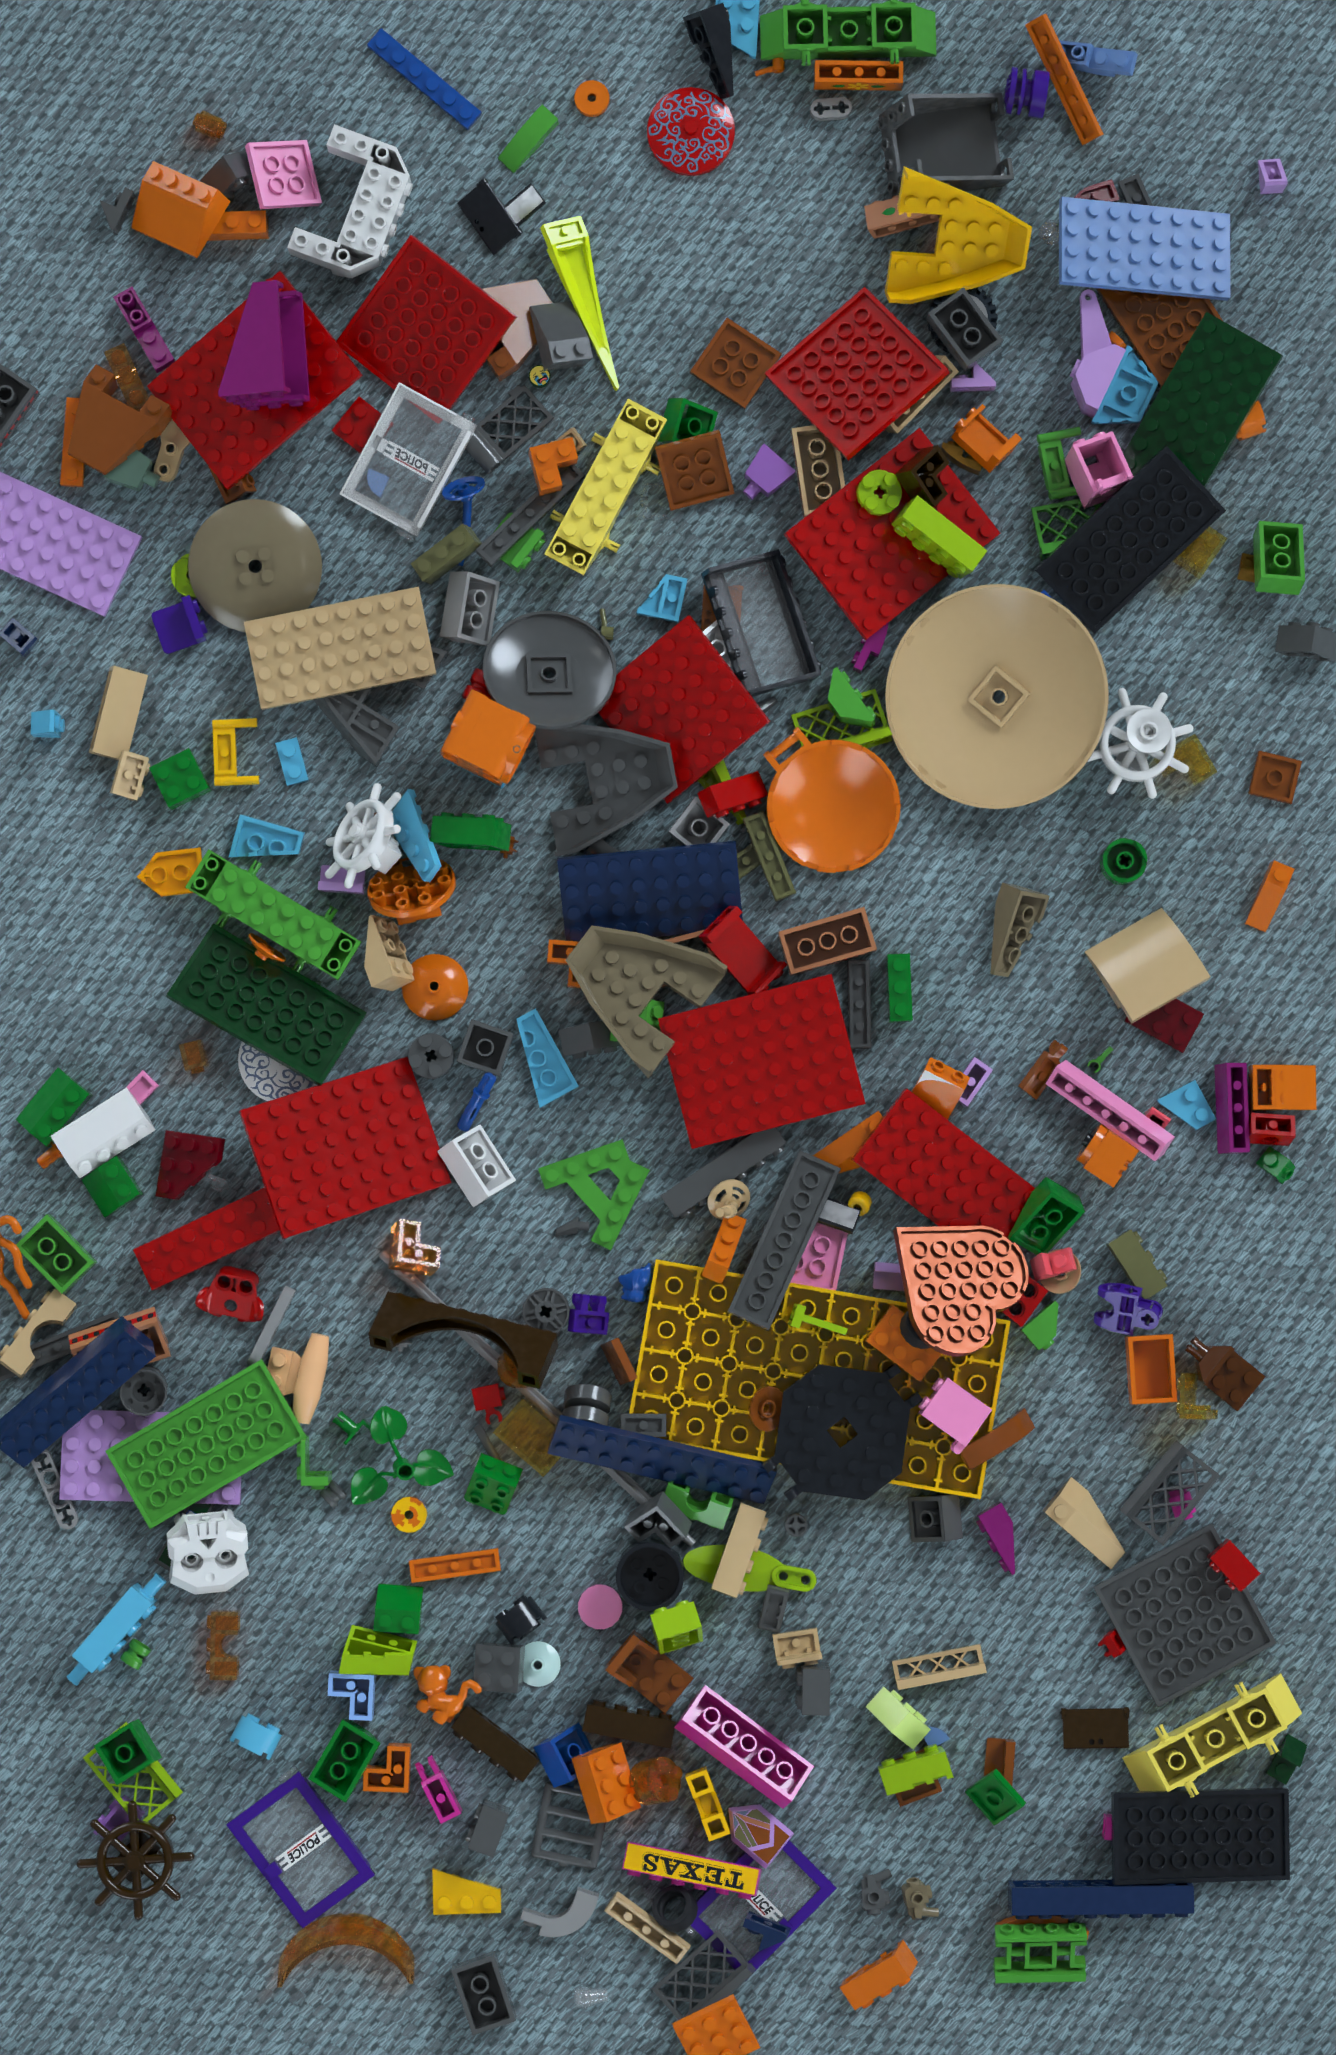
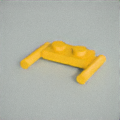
[212,718,260,786]

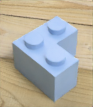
[328,1670,376,1721]

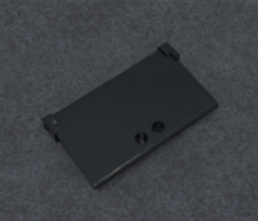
[457,178,523,255]

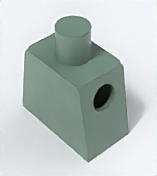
[103,450,161,492]

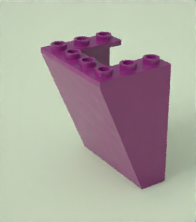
[218,280,310,410]

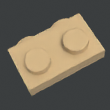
[772,1627,822,1669]

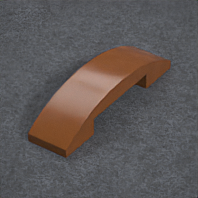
[960,1408,1035,1470]

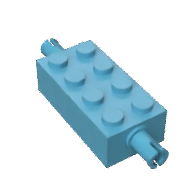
[66,1573,167,1686]

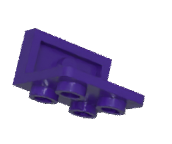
[151,595,208,654]

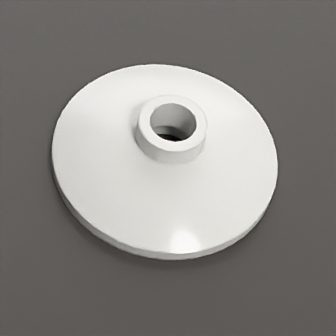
[1127,708,1172,753]

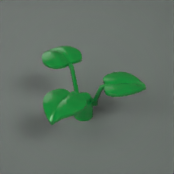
[351,1406,454,1505]

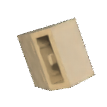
[364,915,415,991]

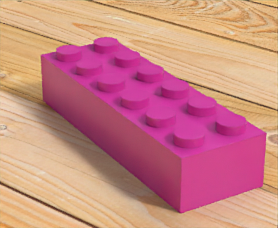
[674,1685,814,1809]

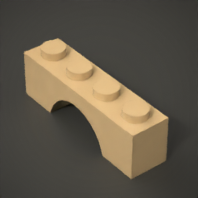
[0,1288,77,1379]

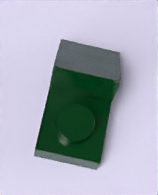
[1265,1733,1307,1785]

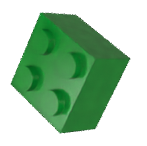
[149,748,212,810]
[94,1719,162,1785]

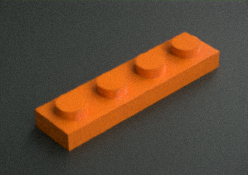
[60,397,85,487]
[409,1548,501,1583]

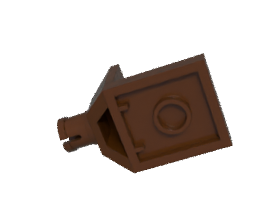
[1185,1336,1266,1411]

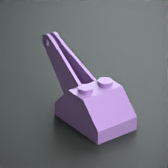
[1070,289,1126,418]

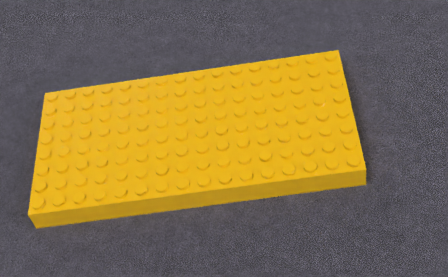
[629,1259,1011,1499]

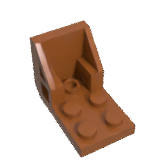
[605,1630,694,1713]

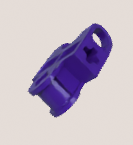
[1093,1283,1163,1336]

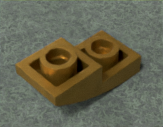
[941,441,982,475]

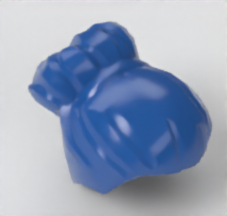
[618,1263,654,1303]

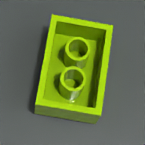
[650,1600,703,1655]

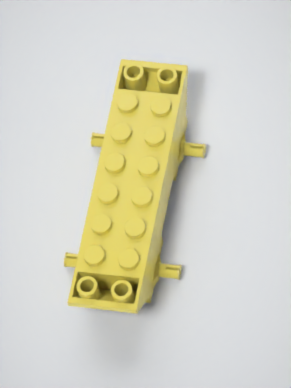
[544,399,667,576]
[1122,1673,1302,1798]

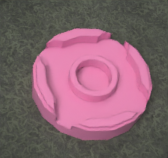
[578,1584,622,1629]

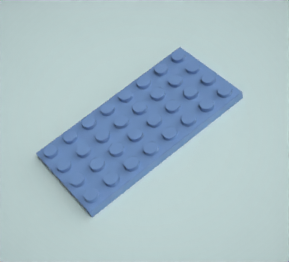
[1059,197,1230,301]

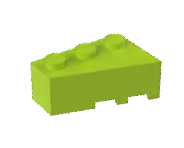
[339,1625,417,1675]
[878,1744,954,1796]

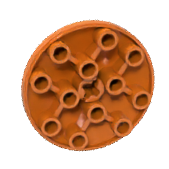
[367,858,456,925]

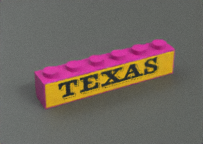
[622,1842,762,1900]

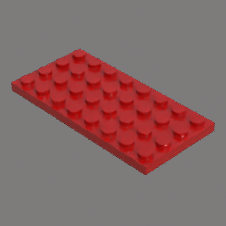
[851,1088,1035,1241]

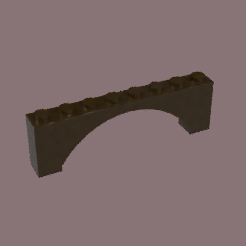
[368,1291,558,1389]

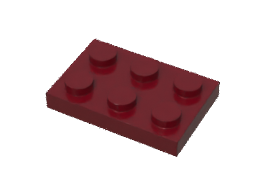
[1124,999,1204,1053]

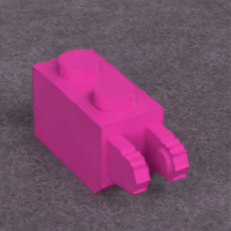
[415,1755,462,1824]

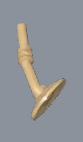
[707,1179,750,1220]

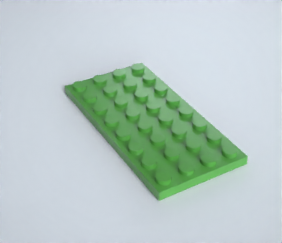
[105,1359,307,1529]

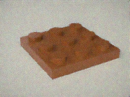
[690,318,782,410]
[655,430,735,511]

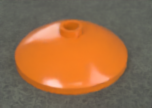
[402,954,469,1021]

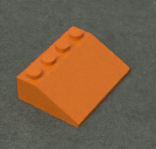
[131,161,231,258]

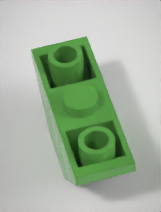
[828,667,876,728]

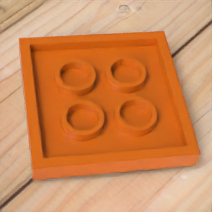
[672,1994,760,2055]

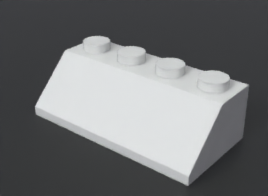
[51,1087,155,1178]

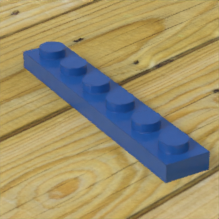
[367,28,482,130]

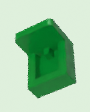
[1256,1146,1295,1184]

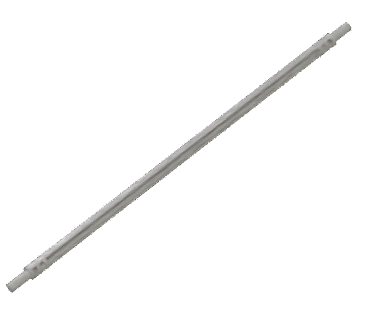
[379,1251,696,1547]

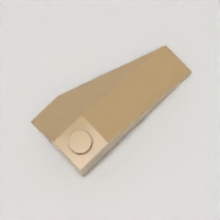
[1042,1477,1125,1569]

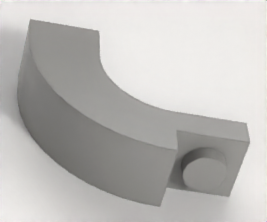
[520,1887,599,1937]

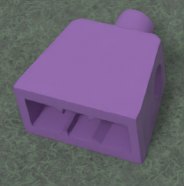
[743,444,796,500]

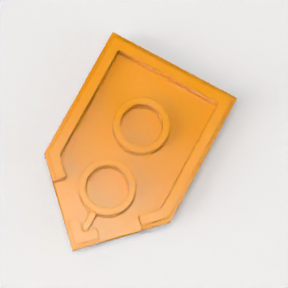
[137,847,202,897]

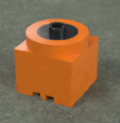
[1076,1123,1139,1188]

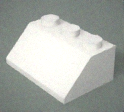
[437,1125,516,1207]

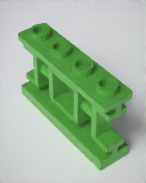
[993,1922,1087,1983]

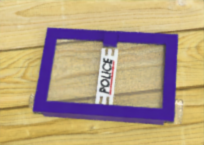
[226,1765,375,1929]
[685,1840,837,1981]

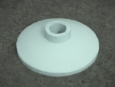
[523,1641,560,1687]

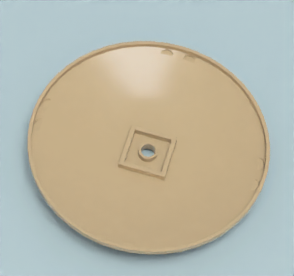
[885,584,1109,809]

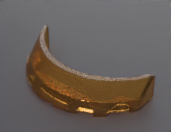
[277,1913,415,1988]

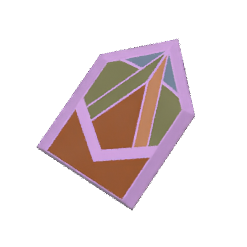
[728,1804,794,1869]

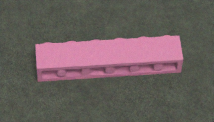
[1046,1060,1175,1161]

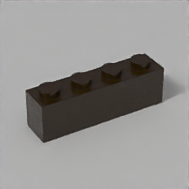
[582,1699,676,1749]
[451,1703,539,1782]

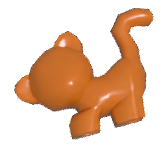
[414,1665,482,1725]

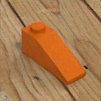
[1245,860,1295,932]

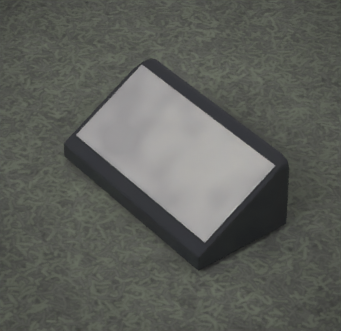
[504,183,546,227]
[817,1197,861,1234]

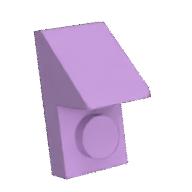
[950,364,996,392]

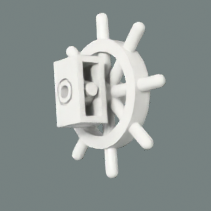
[1088,688,1193,799]
[325,783,402,889]

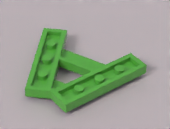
[538,1139,650,1250]

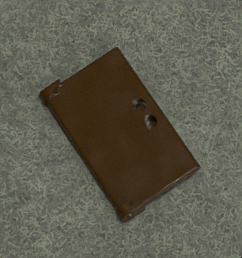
[1060,1707,1130,1749]

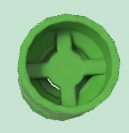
[120,1638,151,1670]

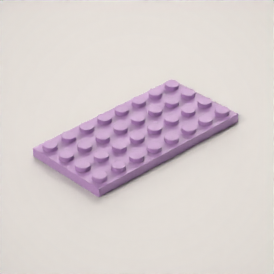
[0,472,142,617]
[59,1410,242,1505]

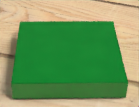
[965,1769,1026,1826]

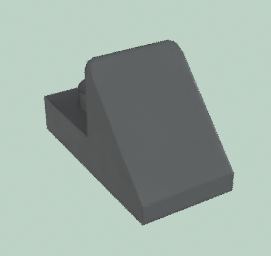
[100,187,136,236]

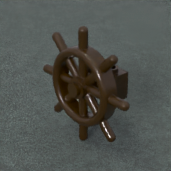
[76,1801,195,1920]

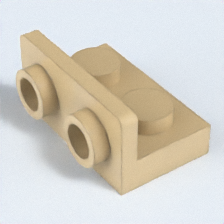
[110,750,150,801]

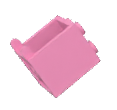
[1065,431,1133,509]
[918,1376,992,1454]

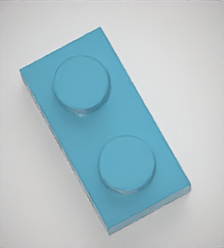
[275,737,309,786]

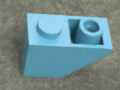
[31,710,65,738]

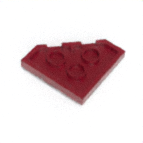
[155,1130,225,1200]

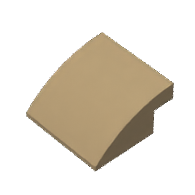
[1085,908,1211,1024]

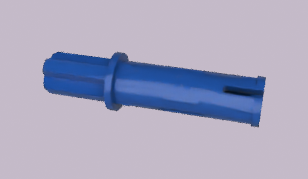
[457,1072,496,1132]

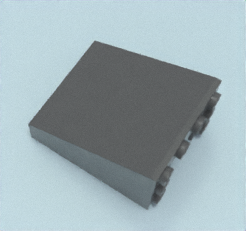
[878,93,1014,199]

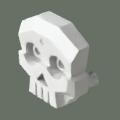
[166,1508,249,1595]

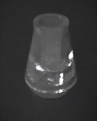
[574,1986,608,2009]

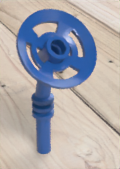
[442,476,485,566]

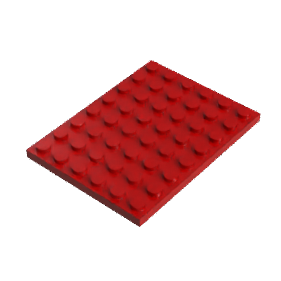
[147,271,363,490]
[783,428,1000,640]
[658,974,866,1149]
[239,1056,451,1239]

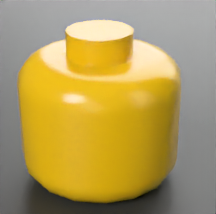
[848,1191,872,1216]

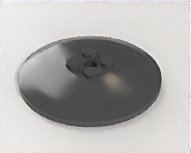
[483,611,616,729]

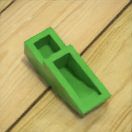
[498,104,559,173]

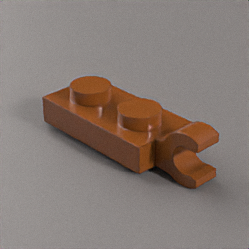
[1018,1040,1068,1100]

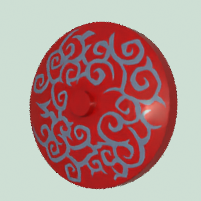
[647,87,735,176]

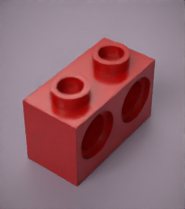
[1001,1277,1048,1327]

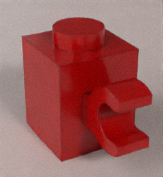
[471,1383,506,1424]

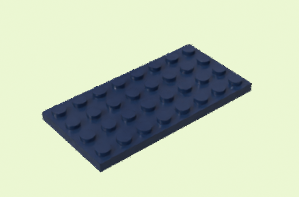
[557,841,743,942]

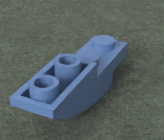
[1059,40,1138,77]

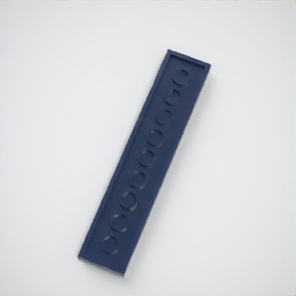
[547,1415,777,1504]

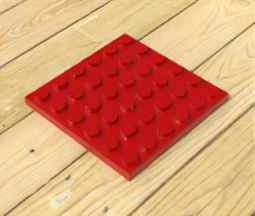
[336,235,517,424]
[764,287,950,461]
[598,615,771,804]

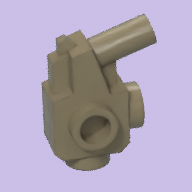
[901,1877,939,1920]

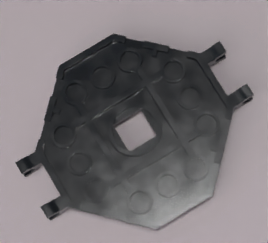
[762,1363,923,1502]

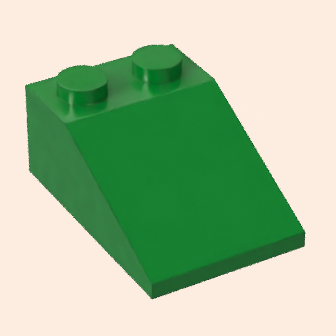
[1008,1177,1085,1255]

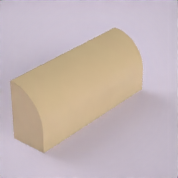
[89,666,148,760]

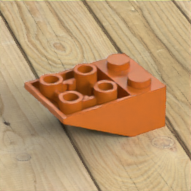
[1248,1065,1317,1111]

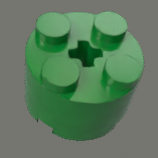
[1100,838,1147,885]

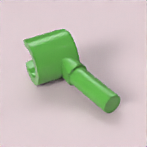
[1088,1046,1113,1073]

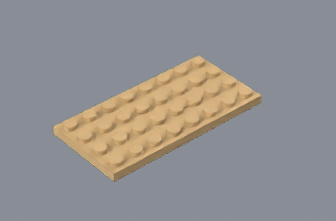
[244,586,437,710]

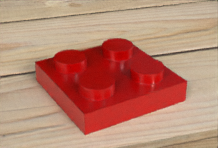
[332,396,394,454]

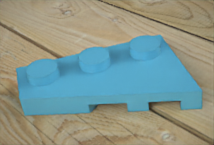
[228,814,305,858]

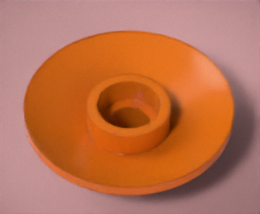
[248,933,286,962]

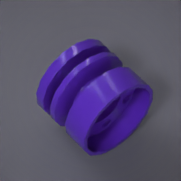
[1004,67,1050,119]

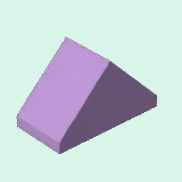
[1258,159,1288,194]

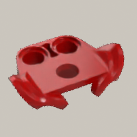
[195,1266,264,1322]

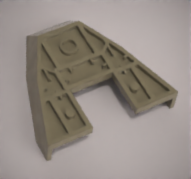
[566,925,728,1079]

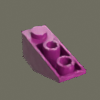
[976,1501,1015,1575]

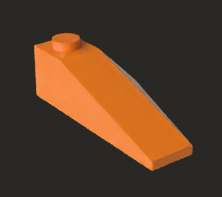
[813,1111,883,1173]

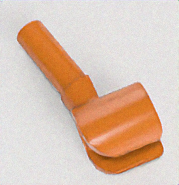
[754,58,785,77]

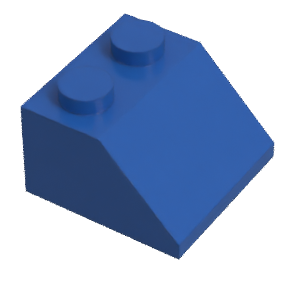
[533,1722,593,1788]

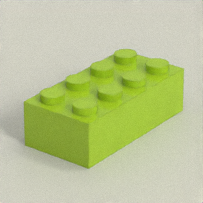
[891,495,987,579]

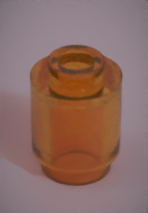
[193,110,227,139]

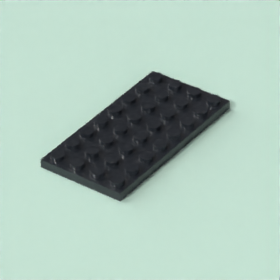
[1034,445,1226,634]
[1111,1787,1290,1885]

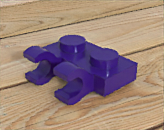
[568,1293,609,1335]

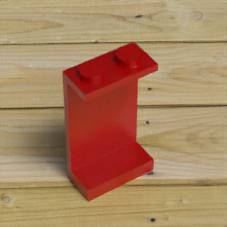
[698,906,787,995]

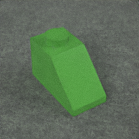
[1020,1300,1058,1351]

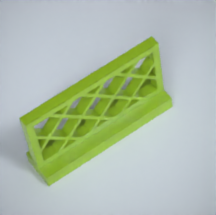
[791,689,892,749]
[788,1303,848,1335]
[83,1722,183,1822]

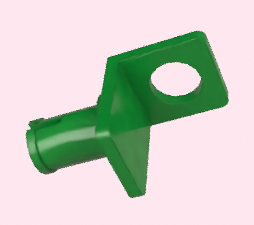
[332,1411,370,1445]

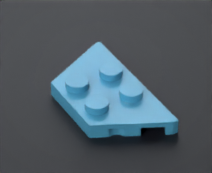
[715,0,760,59]
[1091,345,1159,424]

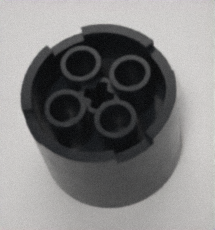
[616,1539,684,1611]

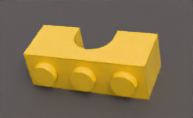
[685,1766,731,1842]

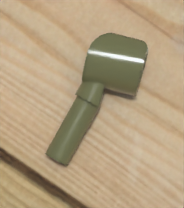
[599,609,614,640]

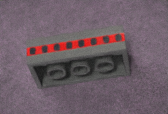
[0,364,40,451]

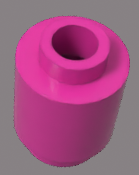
[1168,1489,1196,1520]

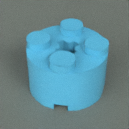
[230,1713,282,1760]

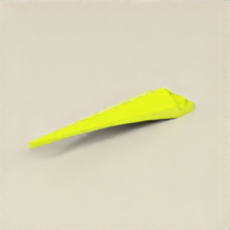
[540,216,619,391]

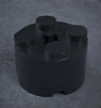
[495,1595,547,1646]

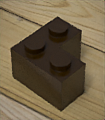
[895,445,950,507]

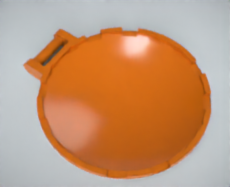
[763,727,901,873]

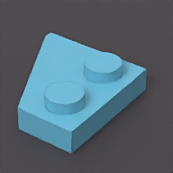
[637,574,688,623]
[1157,1080,1216,1130]

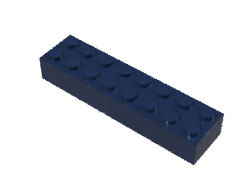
[0,1316,156,1468]
[1008,1879,1194,1919]

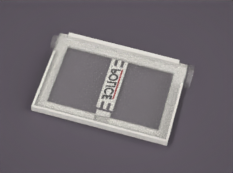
[340,382,477,543]

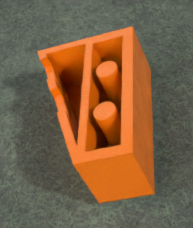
[839,1940,918,2010]

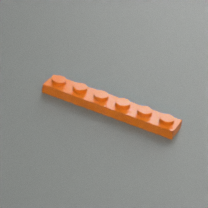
[1025,14,1104,145]

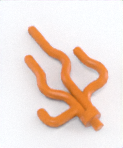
[0,1215,33,1320]

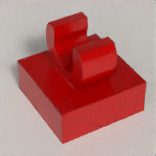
[1098,1628,1126,1658]

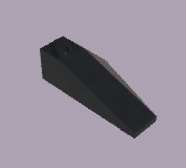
[683,3,734,99]

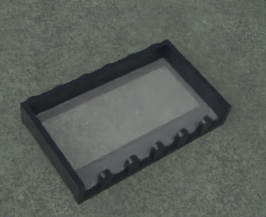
[701,549,822,697]

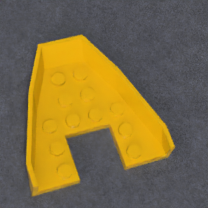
[885,166,1032,304]

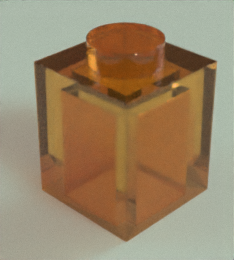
[179,1039,209,1075]

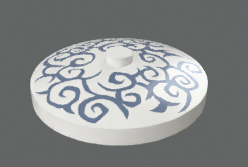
[238,1042,317,1101]

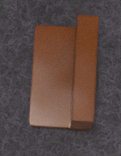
[984,1738,1016,1786]

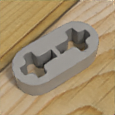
[810,97,852,121]

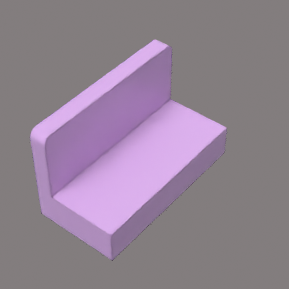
[318,865,365,894]
[873,1262,904,1291]

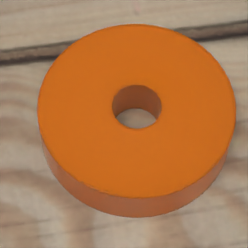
[574,80,610,117]

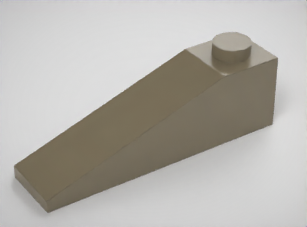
[990,882,1050,977]

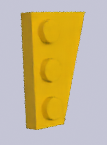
[432,1868,501,1915]

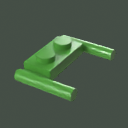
[1037,427,1081,500]

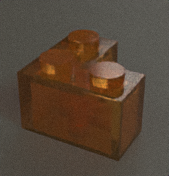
[388,1218,441,1276]

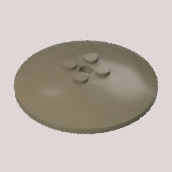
[188,499,322,632]

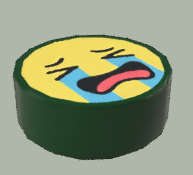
[529,365,551,388]

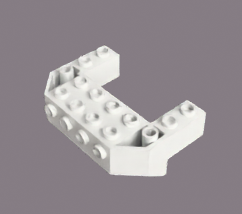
[287,124,413,278]

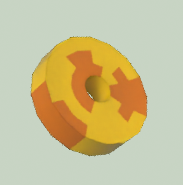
[391,1496,427,1533]

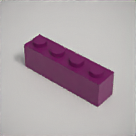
[1214,1063,1250,1154]

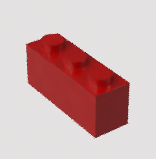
[697,771,768,819]

